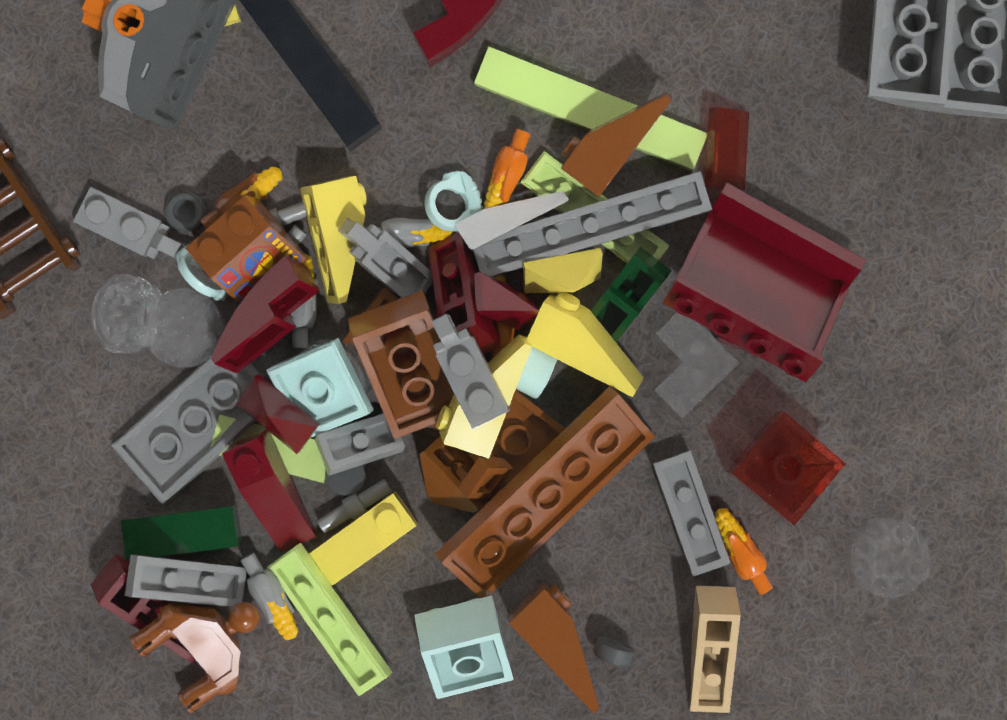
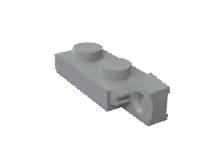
[73,187,185,259]
[337,218,433,299]
[431,314,511,429]

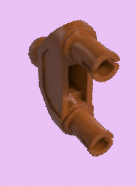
[129,601,260,714]

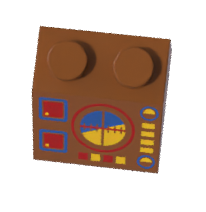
[185,195,309,303]

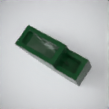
[591,246,672,342]
[121,505,242,560]

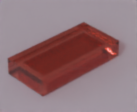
[705,107,749,191]

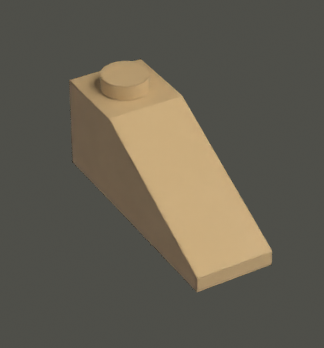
[690,586,741,713]

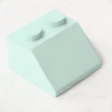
[414,595,514,699]

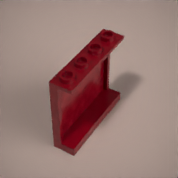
[663,183,866,383]

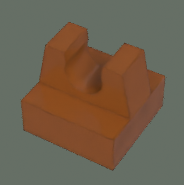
[456,452,513,499]

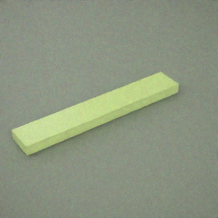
[474,47,708,171]

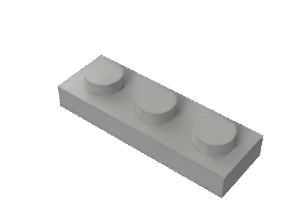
[652,450,731,577]
[125,555,247,607]

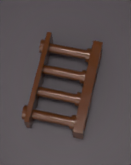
[0,137,82,319]

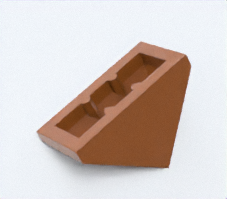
[420,436,488,513]

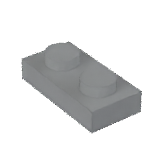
[315,413,405,476]

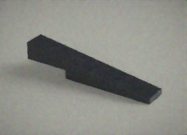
[239,0,382,152]

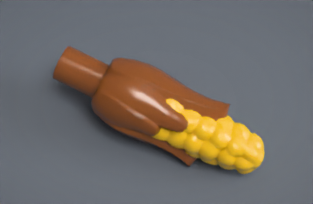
[200,166,283,229]

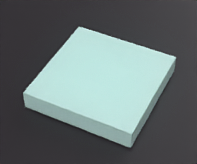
[266,338,374,437]

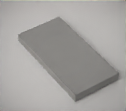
[111,355,265,505]

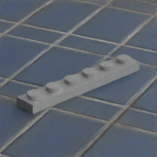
[473,171,712,277]

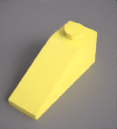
[300,176,366,304]
[527,292,644,397]
[436,334,532,458]
[309,491,418,586]

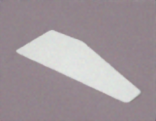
[455,191,568,250]

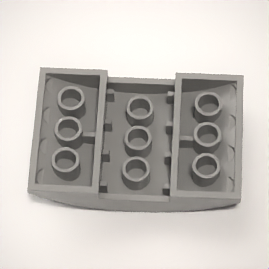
[866,0,1007,119]

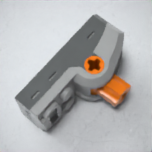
[81,0,237,131]

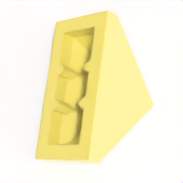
[523,248,603,293]

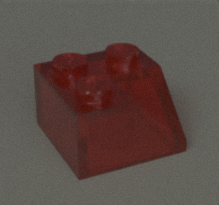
[726,411,846,526]

